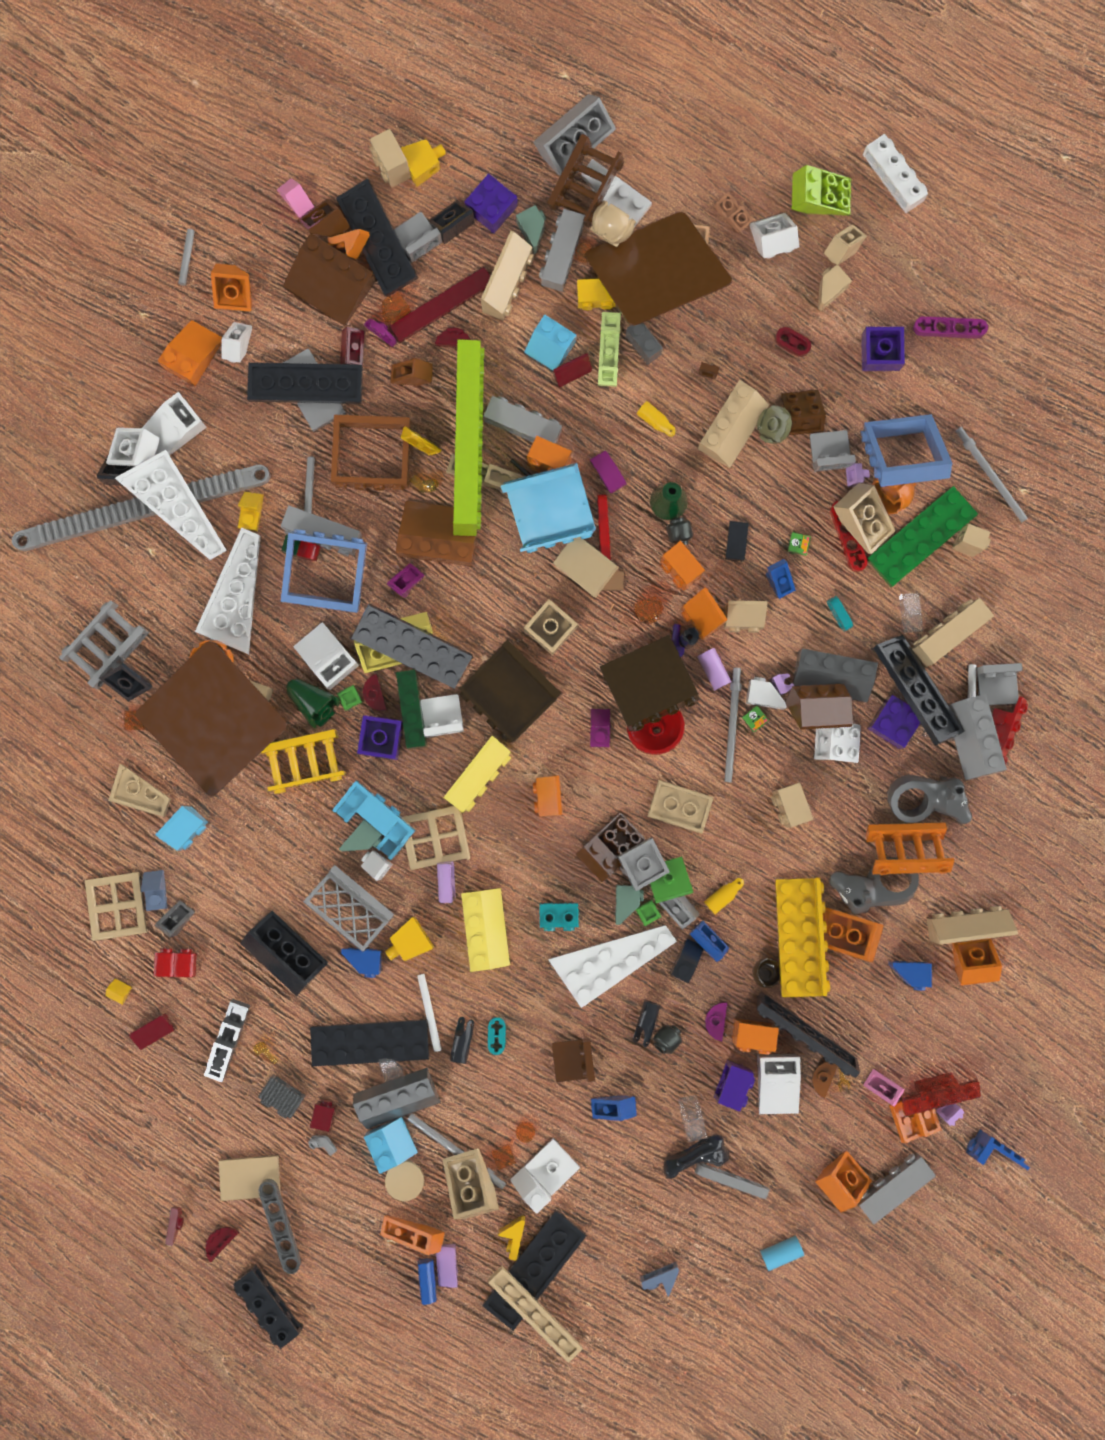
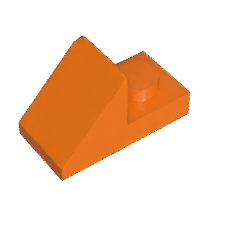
[327,229,370,259]

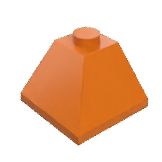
[211,263,252,311]

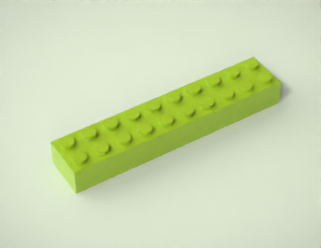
[453,340,484,536]

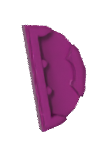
[364,318,397,347]
[705,1002,727,1042]

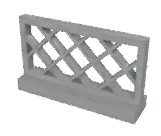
[303,865,394,952]

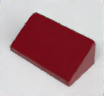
[340,327,364,366]
[553,353,592,387]
[129,1013,175,1050]

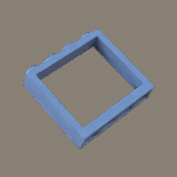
[861,414,953,487]
[281,529,368,613]

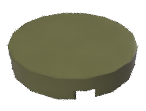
[757,405,792,444]

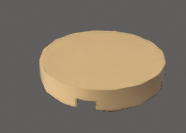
[385,1160,424,1201]

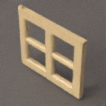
[402,806,471,870]
[85,872,148,941]

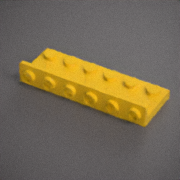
[775,877,830,997]

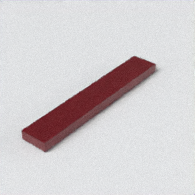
[389,267,491,343]

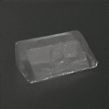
[899,594,923,633]

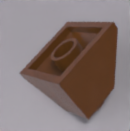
[297,199,350,237]

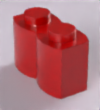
[154,948,197,977]

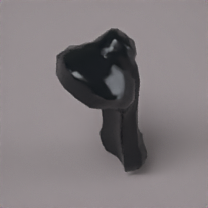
[663,1134,729,1179]

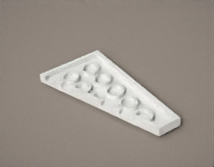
[115,450,227,560]
[195,528,260,655]
[548,925,677,1008]

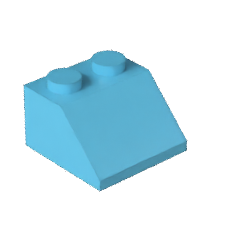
[524,315,576,371]
[155,806,208,851]
[364,1117,418,1174]

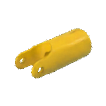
[637,401,676,437]
[704,878,744,915]

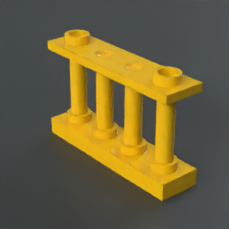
[261,729,346,794]

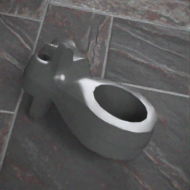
[887,775,972,824]
[829,856,919,915]

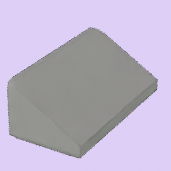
[659,896,699,930]

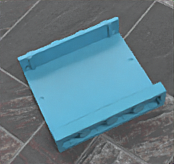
[501,463,596,553]

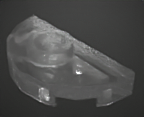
[379,1058,404,1082]

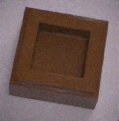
[698,362,720,379]

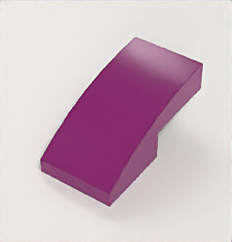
[590,450,627,494]

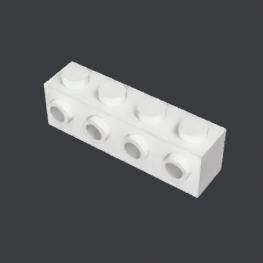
[863,134,928,213]

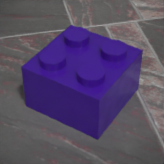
[464,173,518,234]
[861,327,905,371]
[867,695,920,749]
[357,715,403,760]
[714,1060,755,1112]

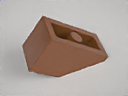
[390,358,433,386]

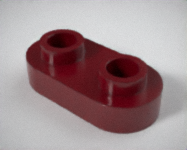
[775,327,811,357]

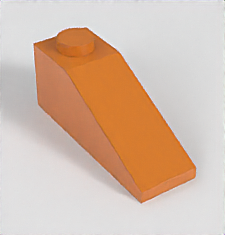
[380,1215,445,1255]

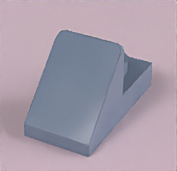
[141,870,168,911]
[640,1262,679,1297]

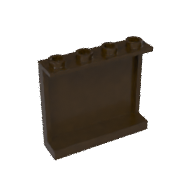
[600,635,700,732]
[458,640,562,743]

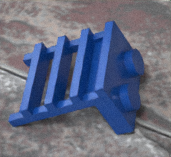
[966,1129,1030,1170]

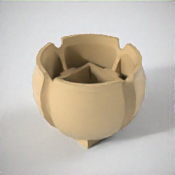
[590,201,636,247]

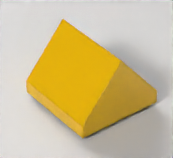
[105,978,132,1005]

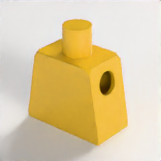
[400,140,446,187]
[385,916,434,961]

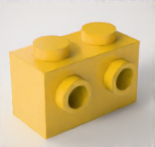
[577,279,615,310]

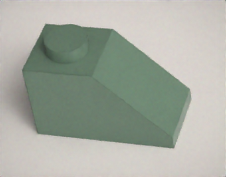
[516,205,546,254]
[339,819,383,852]
[615,885,644,925]

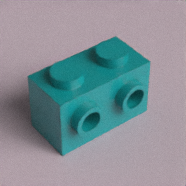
[539,903,579,931]

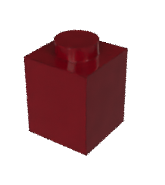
[310,1099,337,1132]

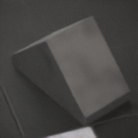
[155,901,195,937]

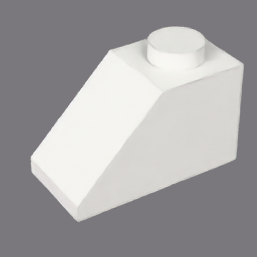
[222,322,252,363]
[746,677,787,710]
[361,850,393,881]
[510,1166,551,1214]

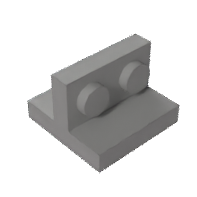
[617,837,670,891]

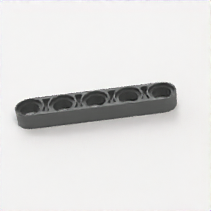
[258,1179,301,1274]

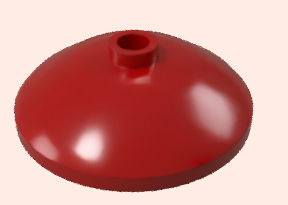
[627,710,685,755]

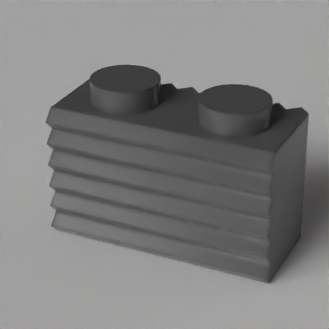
[625,323,663,365]
[258,1075,306,1119]

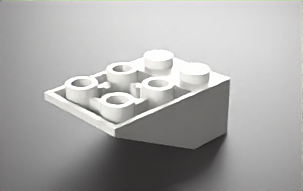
[142,392,207,456]
[293,622,359,690]
[757,1054,801,1114]

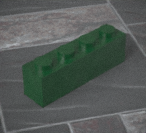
[396,670,428,750]

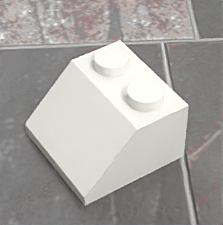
[749,213,799,258]
[106,428,160,466]

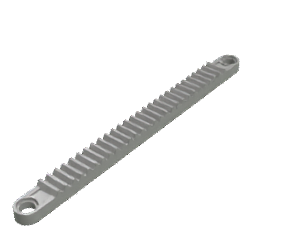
[12,465,270,551]

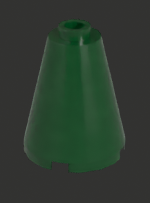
[650,482,688,521]
[286,678,340,729]

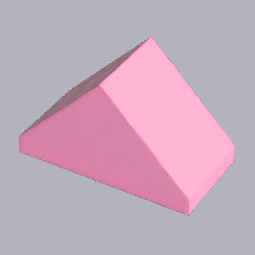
[277,178,315,218]
[863,1069,905,1107]

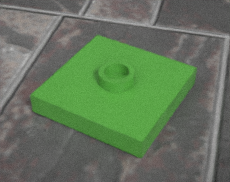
[650,857,693,903]

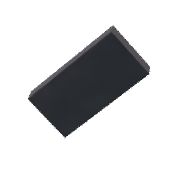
[725,521,749,562]

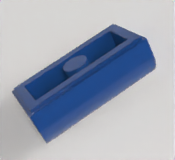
[689,920,729,962]
[417,1258,437,1305]

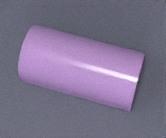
[697,648,732,691]
[437,861,456,903]

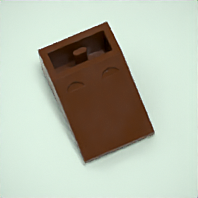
[576,812,646,882]

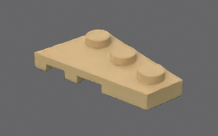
[108,764,171,817]

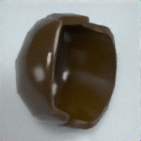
[752,958,780,988]

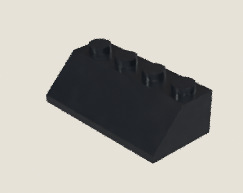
[240,911,328,996]

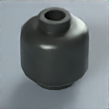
[666,517,693,545]
[653,1025,682,1055]

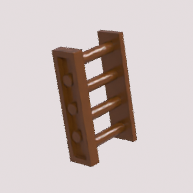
[547,134,624,227]

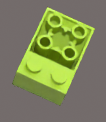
[792,165,851,215]

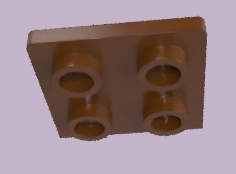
[781,390,826,436]
[552,1038,595,1082]

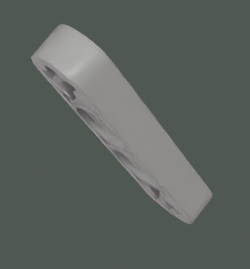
[695,1163,770,1199]

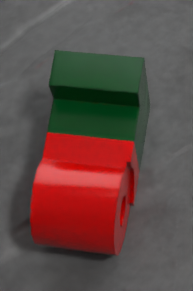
[281,535,321,562]

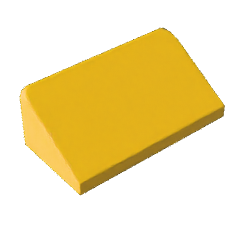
[400,426,441,456]

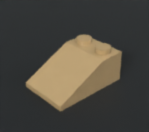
[833,483,895,554]
[443,1149,499,1220]

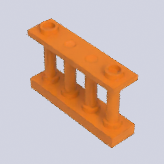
[865,823,955,875]

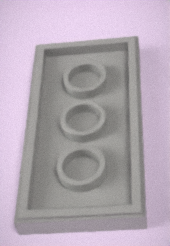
[283,348,346,432]

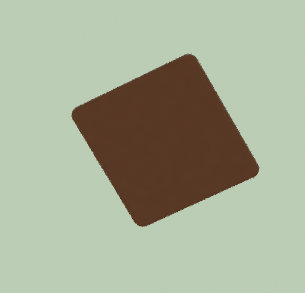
[585,212,732,326]
[136,641,287,796]

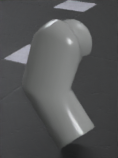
[308,1135,338,1156]

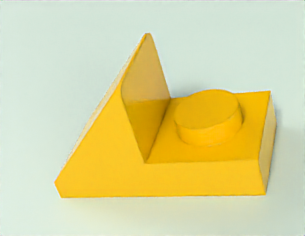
[238,492,264,532]
[498,1215,525,1261]

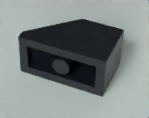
[669,938,703,984]

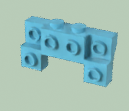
[332,781,416,860]

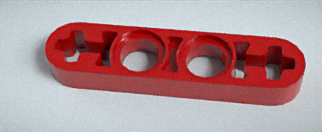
[597,494,611,560]
[830,501,868,572]

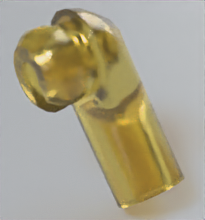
[410,475,439,493]

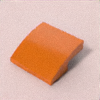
[889,1092,942,1144]

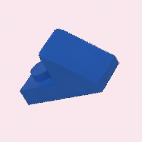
[765,559,796,599]

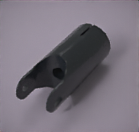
[679,627,700,649]
[633,1000,661,1047]
[449,1017,474,1064]

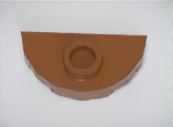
[811,1061,838,1099]

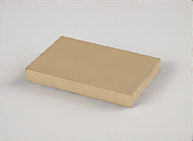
[553,537,619,598]
[647,780,714,834]
[219,1155,281,1201]

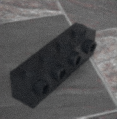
[233,1264,303,1349]

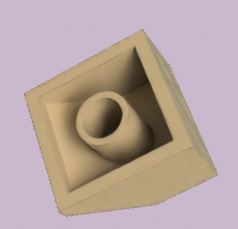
[724,601,767,633]

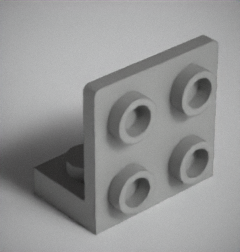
[394,212,442,263]
[809,430,856,472]
[977,663,1022,705]

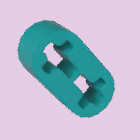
[826,596,853,632]
[488,1016,506,1055]

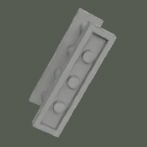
[59,600,150,690]

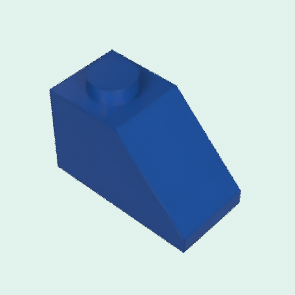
[341,947,383,978]
[888,961,932,991]
[591,1095,637,1121]

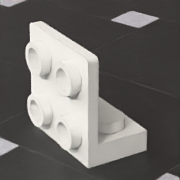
[421,694,464,738]
[814,724,861,763]

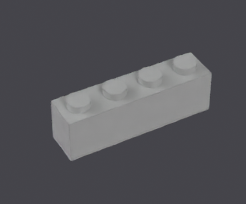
[539,209,585,292]
[483,396,562,444]
[280,505,362,557]
[858,1153,936,1224]

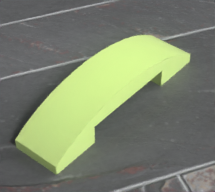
[598,312,621,387]

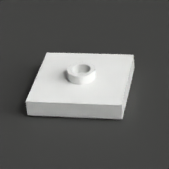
[525,1138,580,1196]

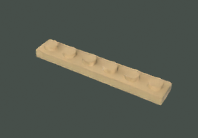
[487,1266,583,1363]

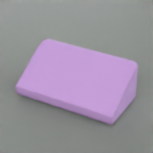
[436,1244,458,1288]

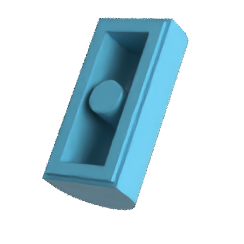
[760,1236,805,1271]

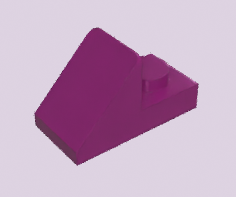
[387,563,424,598]
[590,709,610,747]

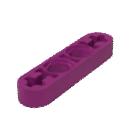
[913,316,988,339]

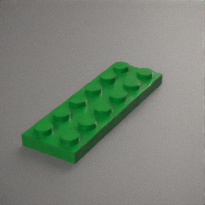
[867,486,978,588]

